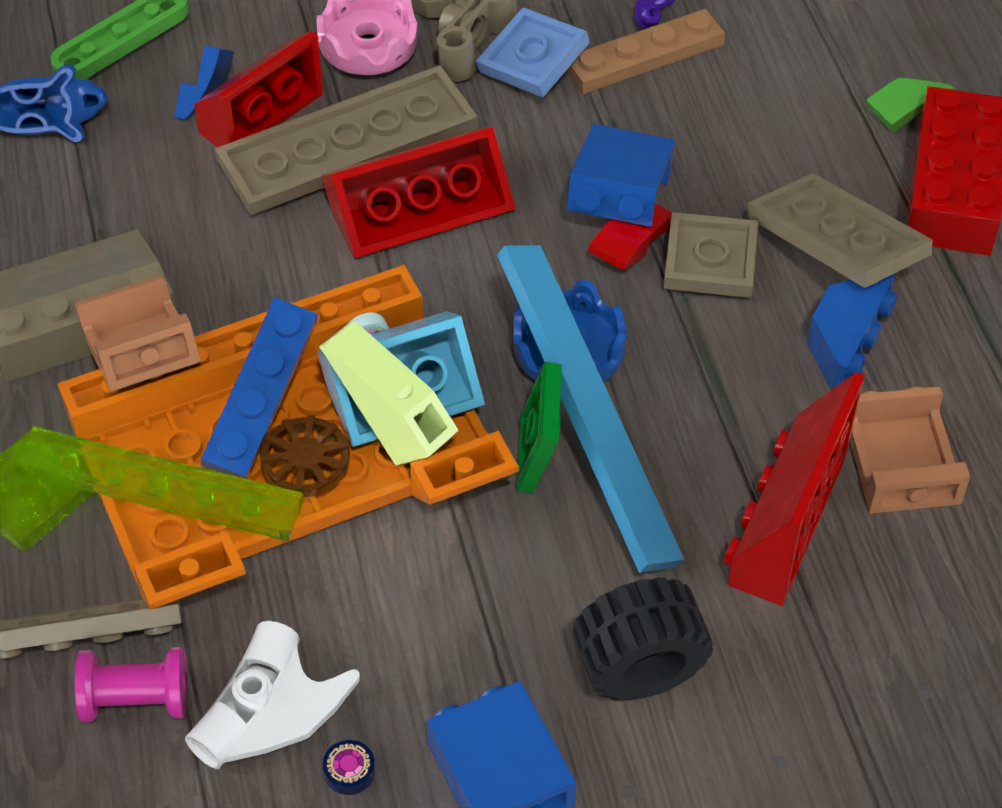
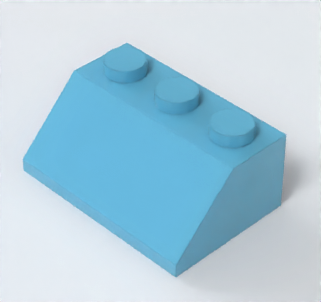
[317,311,485,447]

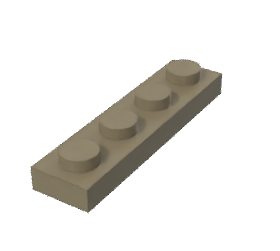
[0,598,182,659]

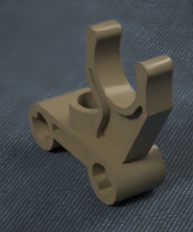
[411,0,518,82]

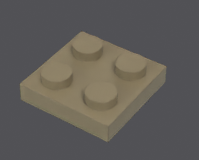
[663,212,758,298]

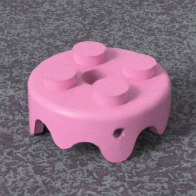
[317,0,418,75]

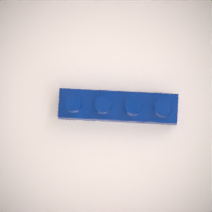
[201,297,318,483]

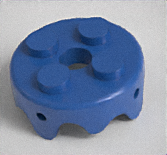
[513,280,627,382]

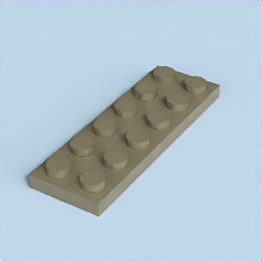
[215,65,478,215]

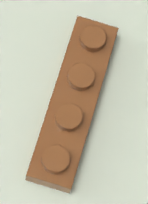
[566,8,725,94]

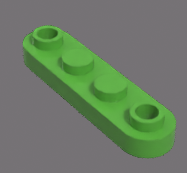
[51,0,189,79]

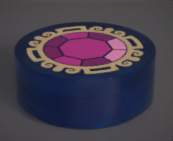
[323,740,375,795]

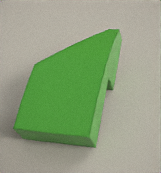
[866,78,955,133]

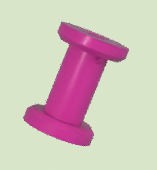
[75,646,188,723]

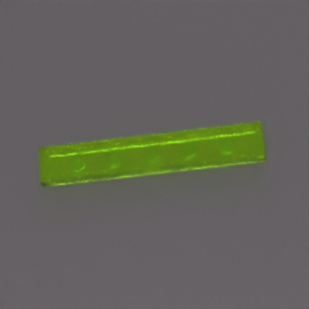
[14,426,304,541]

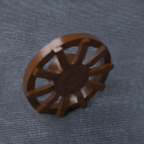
[260,415,350,496]

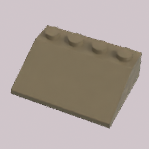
[0,229,175,382]

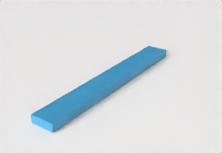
[497,245,685,573]

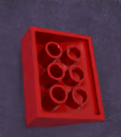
[724,372,865,606]

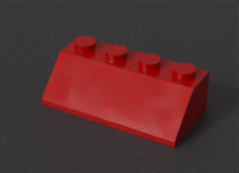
[321,127,516,258]

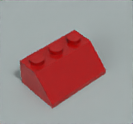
[194,31,323,147]

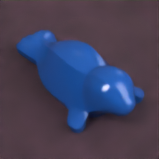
[0,64,108,143]

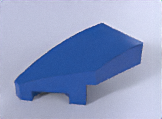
[174,45,234,120]

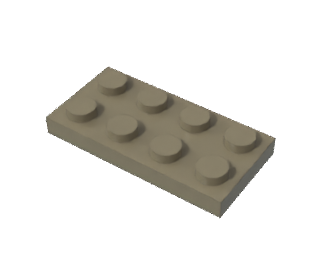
[747,173,932,288]

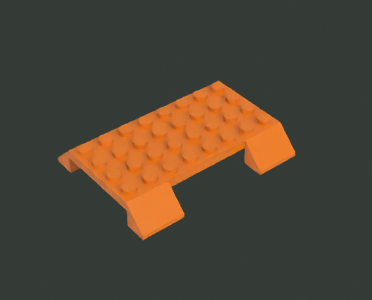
[57,264,519,609]

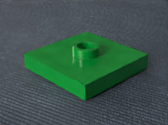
[516,361,562,494]

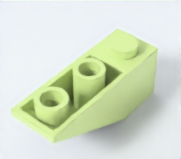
[319,320,459,465]

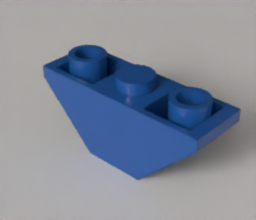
[807,273,898,390]

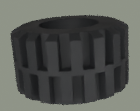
[572,577,713,701]

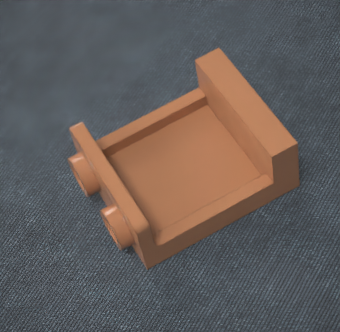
[75,275,201,392]
[850,387,970,514]

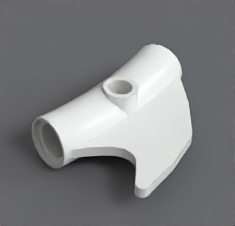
[185,621,360,769]

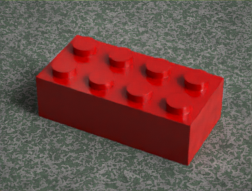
[906,86,1002,256]

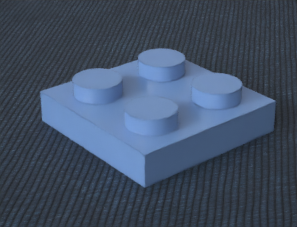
[476,7,590,98]

